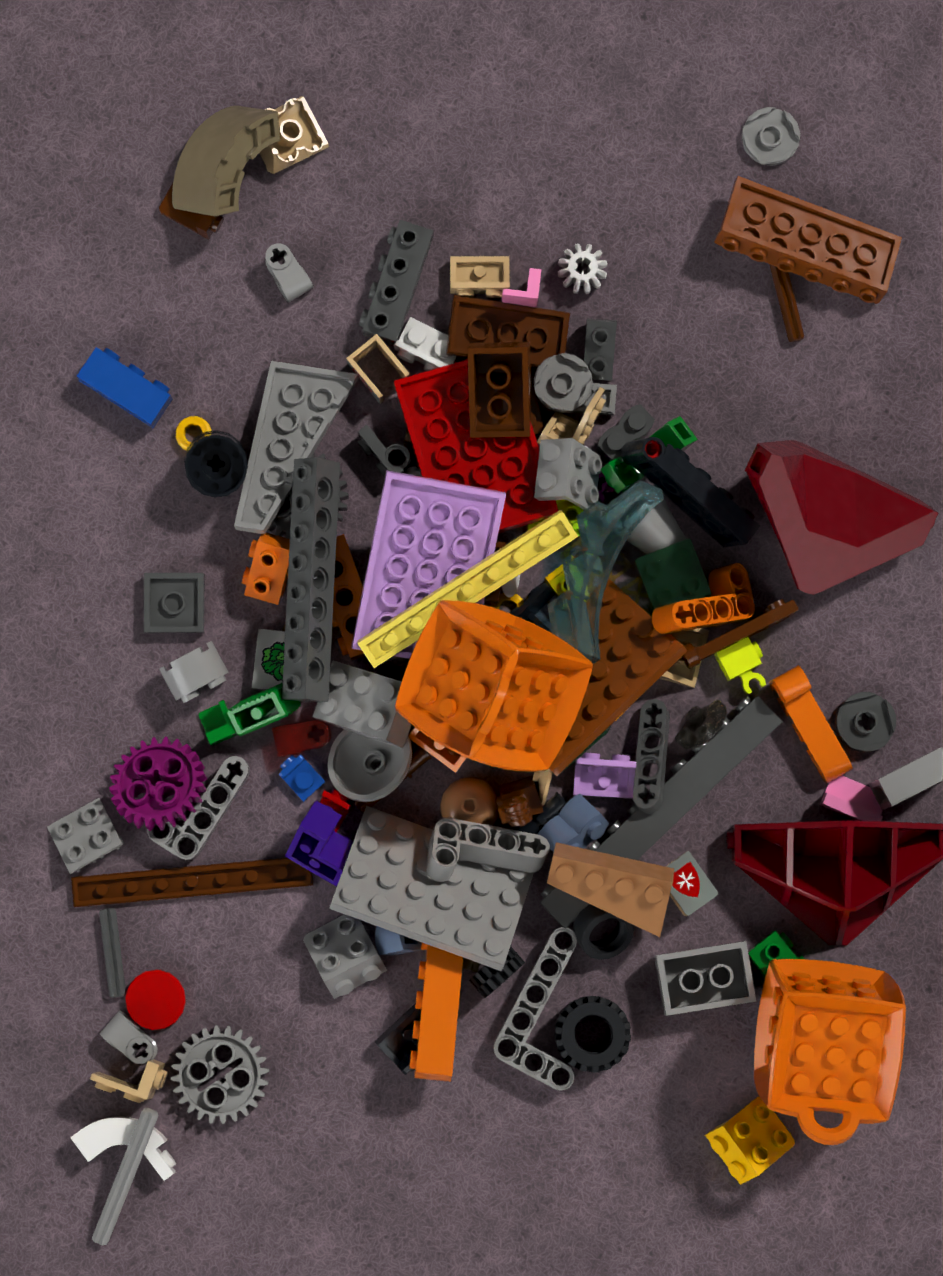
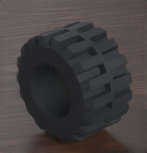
[554,996,631,1073]

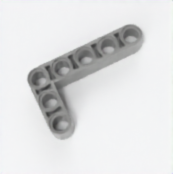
[493,927,577,1091]

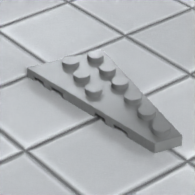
[234,361,359,535]

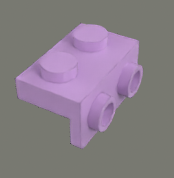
[573,753,636,799]

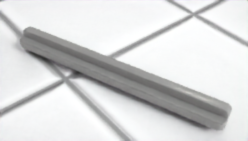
[92,1108,159,1246]

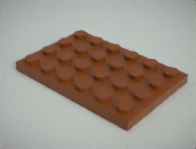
[549,579,687,777]

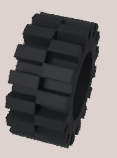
[469,946,525,999]

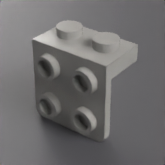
[534,438,602,512]
[303,914,387,999]

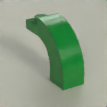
[600,416,698,493]

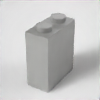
[868,747,943,810]

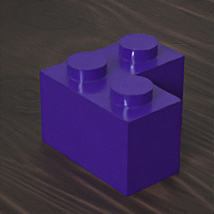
[285,801,353,887]

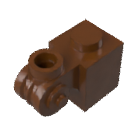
[496,775,544,826]

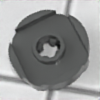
[835,692,896,752]

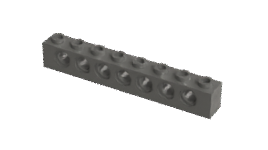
[282,457,340,702]

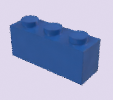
[76,347,173,429]

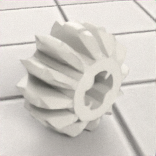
[558,244,607,294]

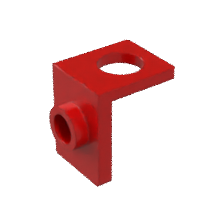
[320,789,352,832]

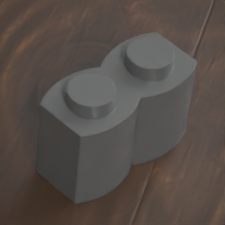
[596,404,655,463]

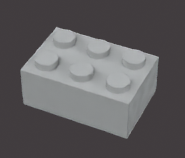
[312,660,412,748]
[654,941,756,1016]

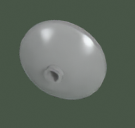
[328,729,412,802]

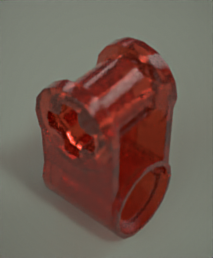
[272,720,331,758]

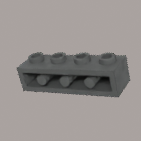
[359,220,434,345]

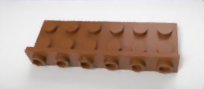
[714,176,902,304]

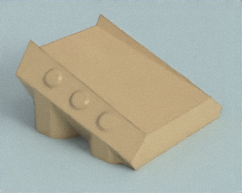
[260,96,329,174]

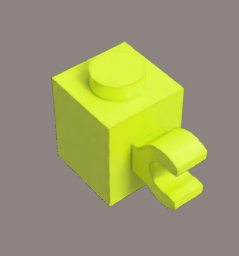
[714,637,766,694]

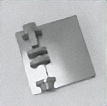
[47,798,124,874]

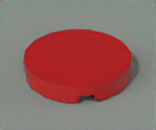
[125,970,186,1030]

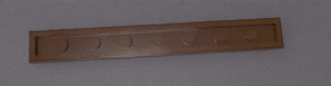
[71,858,314,907]

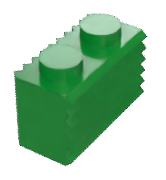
[227,682,301,737]

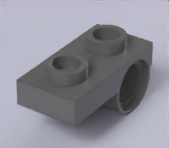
[584,318,617,381]
[357,425,411,478]

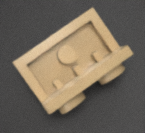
[450,256,510,298]

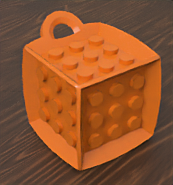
[395,600,593,772]
[754,959,906,1145]

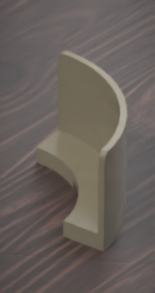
[172,106,280,216]

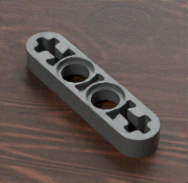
[633,699,670,814]

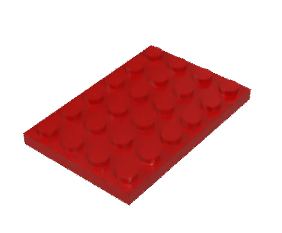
[393,359,559,533]

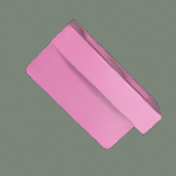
[502,268,541,308]
[820,775,883,821]

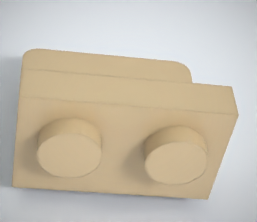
[537,387,606,445]
[90,1060,168,1103]

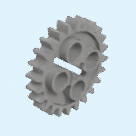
[171,1025,269,1124]

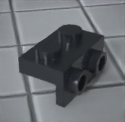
[375,1003,421,1075]

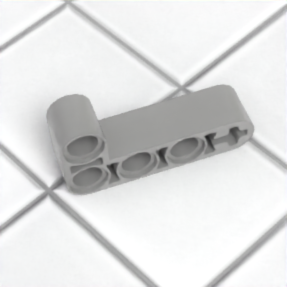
[147,756,250,860]
[426,818,550,882]

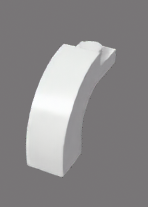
[71,1116,176,1181]

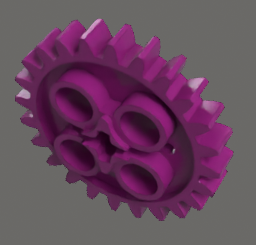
[109,736,207,831]

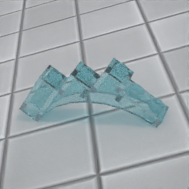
[547,480,664,664]

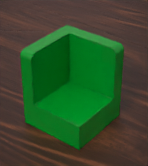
[199,700,238,746]

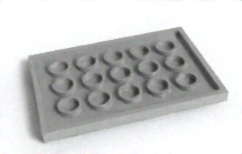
[329,806,534,971]

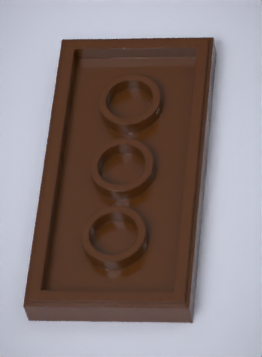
[446,295,570,368]

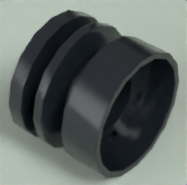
[184,430,248,498]

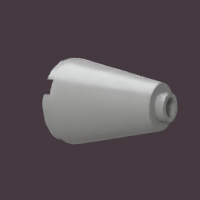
[613,489,694,572]

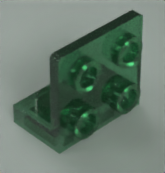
[635,539,712,616]

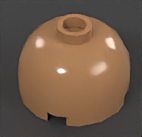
[440,777,499,826]

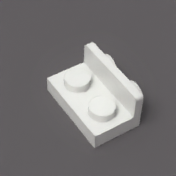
[394,317,457,371]

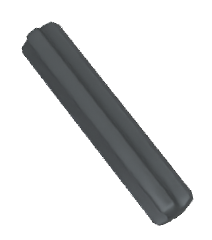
[99,908,126,998]

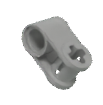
[265,243,314,303]
[100,1010,158,1064]

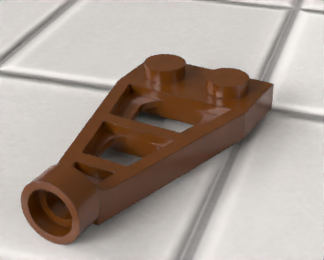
[682,599,799,669]

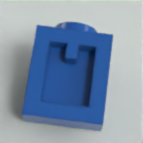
[279,754,326,802]

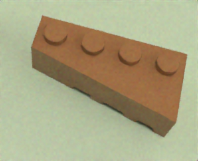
[547,842,674,937]

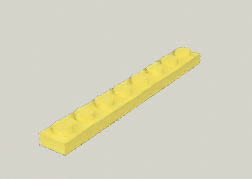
[357,510,578,668]

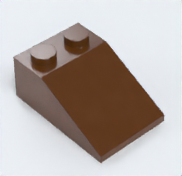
[467,342,531,438]

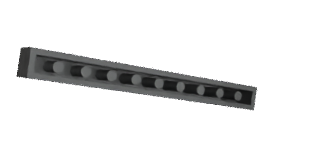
[540,696,783,928]

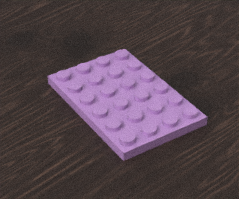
[351,470,506,659]

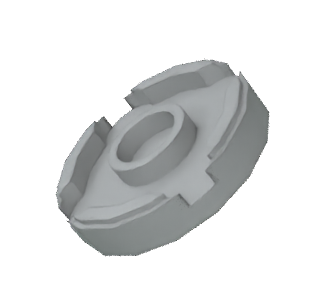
[741,107,801,166]
[534,353,593,413]

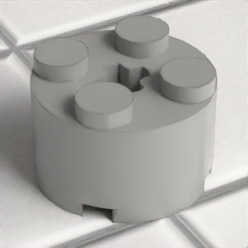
[159,641,229,703]

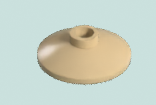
[532,769,553,805]

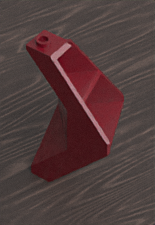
[744,440,939,595]
[726,821,943,945]

